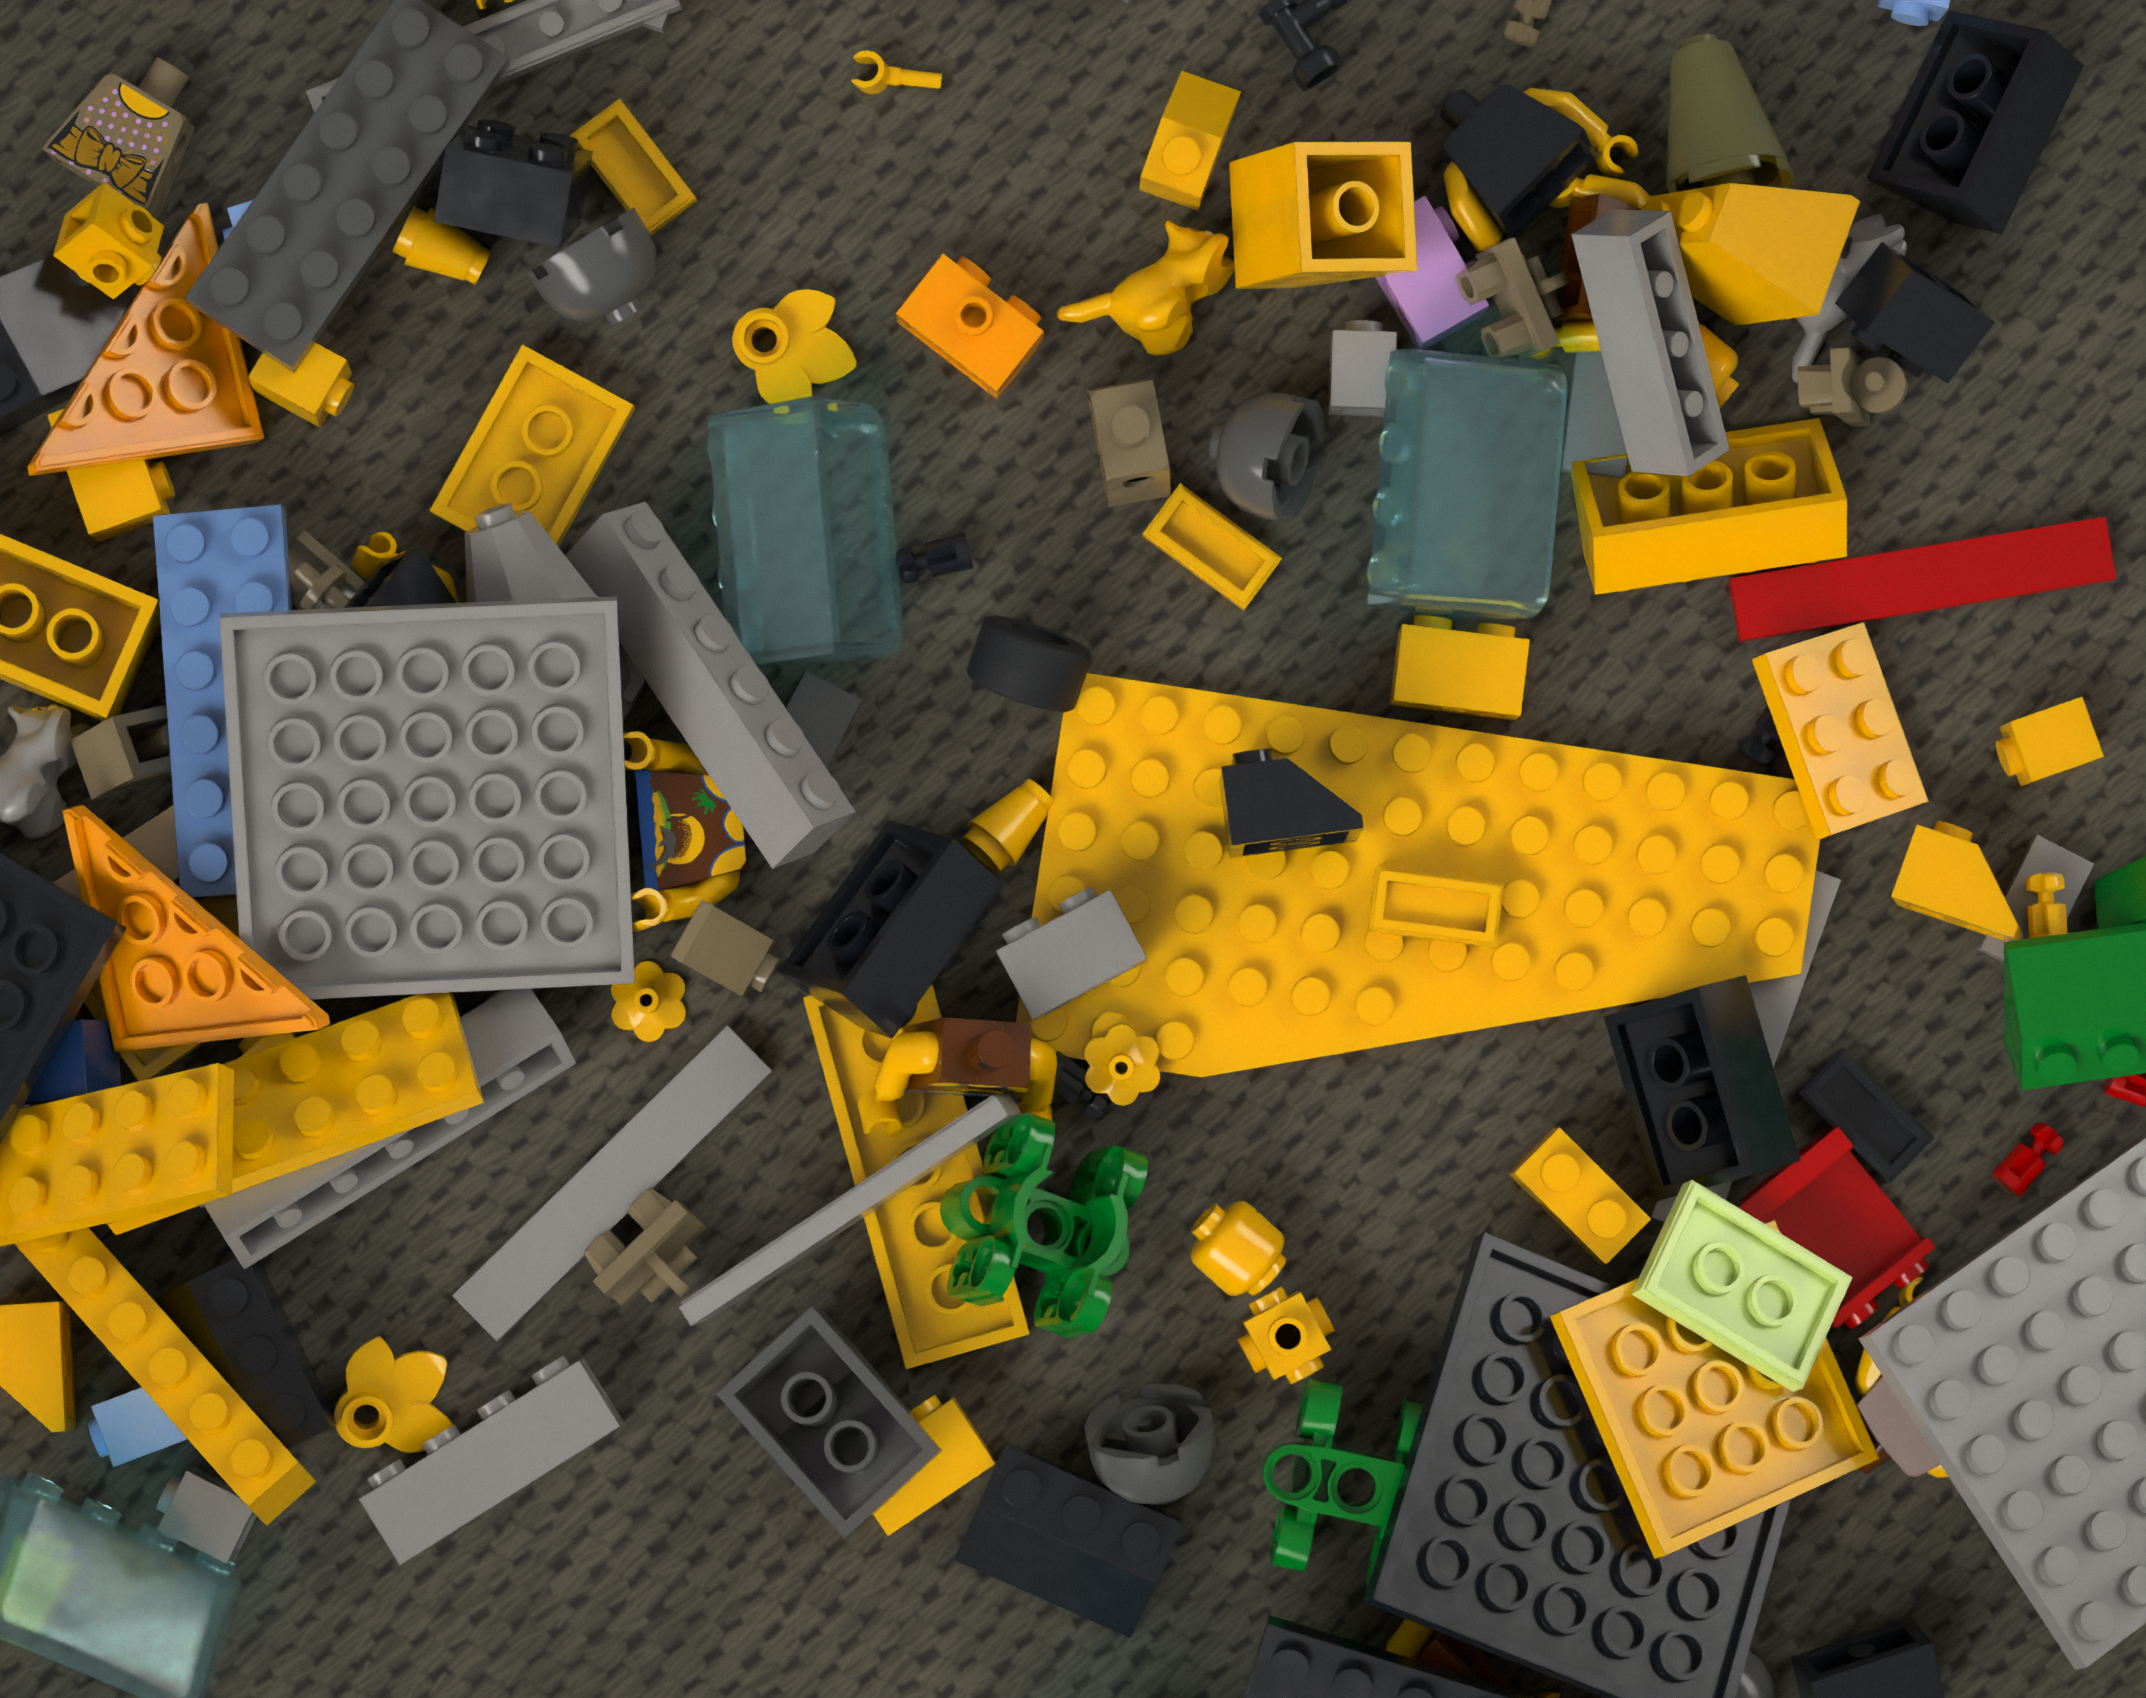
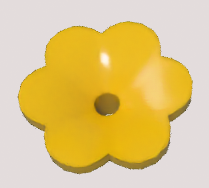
[611,961,686,1042]
[1084,1023,1160,1106]

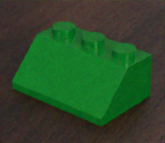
[2004,923,2146,1090]

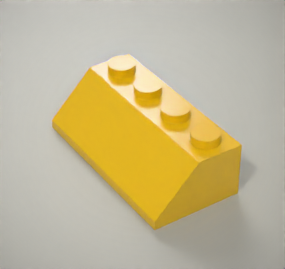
[1571,418,1847,595]

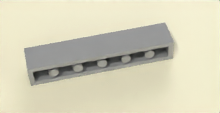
[565,501,856,869]
[203,988,576,1269]

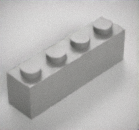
[1571,209,1730,476]
[359,1355,625,1565]

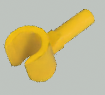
[851,50,942,94]

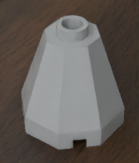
[465,503,597,603]

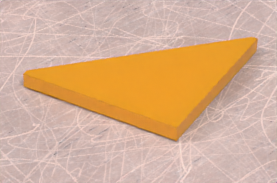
[27,203,264,476]
[62,805,330,1052]

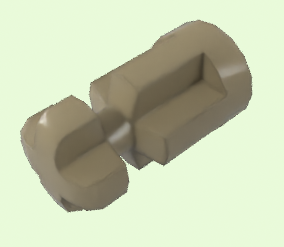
[1504,0,1552,47]

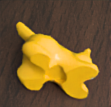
[1056,220,1235,356]

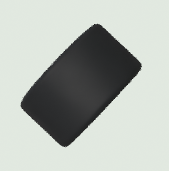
[966,615,1092,713]

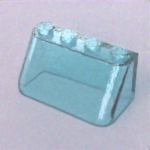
[1367,349,1567,622]
[707,396,903,669]
[0,1473,241,1698]

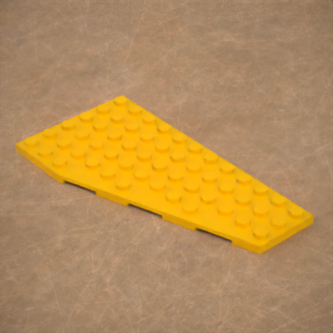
[1016,673,1820,1078]

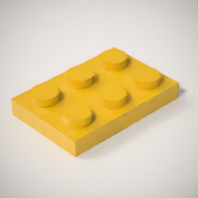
[430,344,636,548]
[1752,622,1929,840]

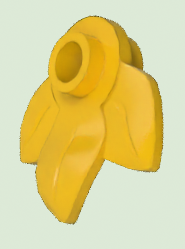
[732,289,857,417]
[334,1336,453,1453]

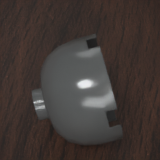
[527,208,657,327]
[1209,392,1325,522]
[1084,1384,1216,1506]

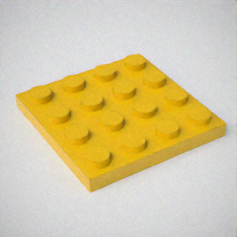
[1550,1220,1879,1559]

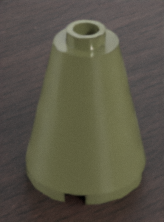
[1666,34,1794,194]

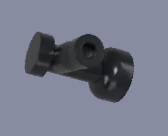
[1258,0,1347,91]

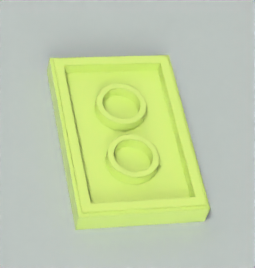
[1631,1180,1853,1392]

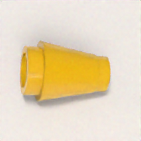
[392,206,492,285]
[962,779,1054,873]

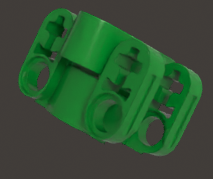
[940,1112,1148,1338]
[1261,1377,1424,1586]

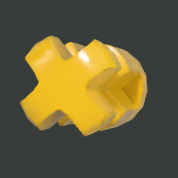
[2026,873,2068,939]

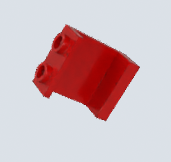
[1734,1126,1936,1329]

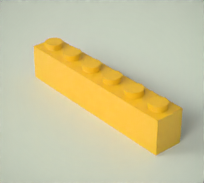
[15,1227,316,1526]

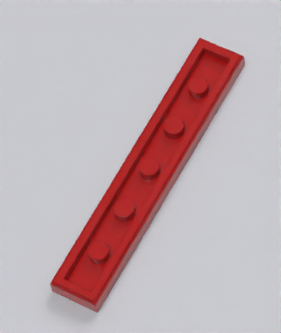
[1727,517,2117,643]

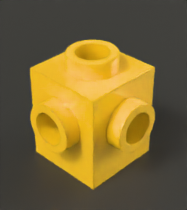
[53,181,164,300]
[1237,1286,1335,1384]

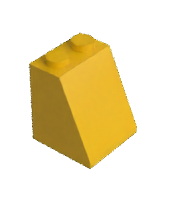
[1229,142,1417,289]
[1641,183,1860,326]

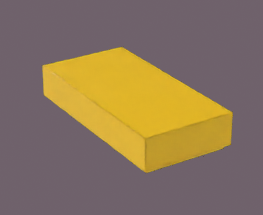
[570,98,697,236]
[1142,483,1282,611]
[1367,866,1504,948]

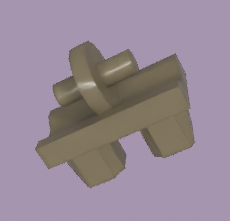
[1455,237,1570,360]
[1797,348,1908,427]
[288,530,365,610]
[584,1188,707,1308]

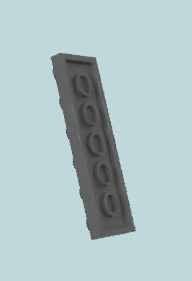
[185,0,509,373]

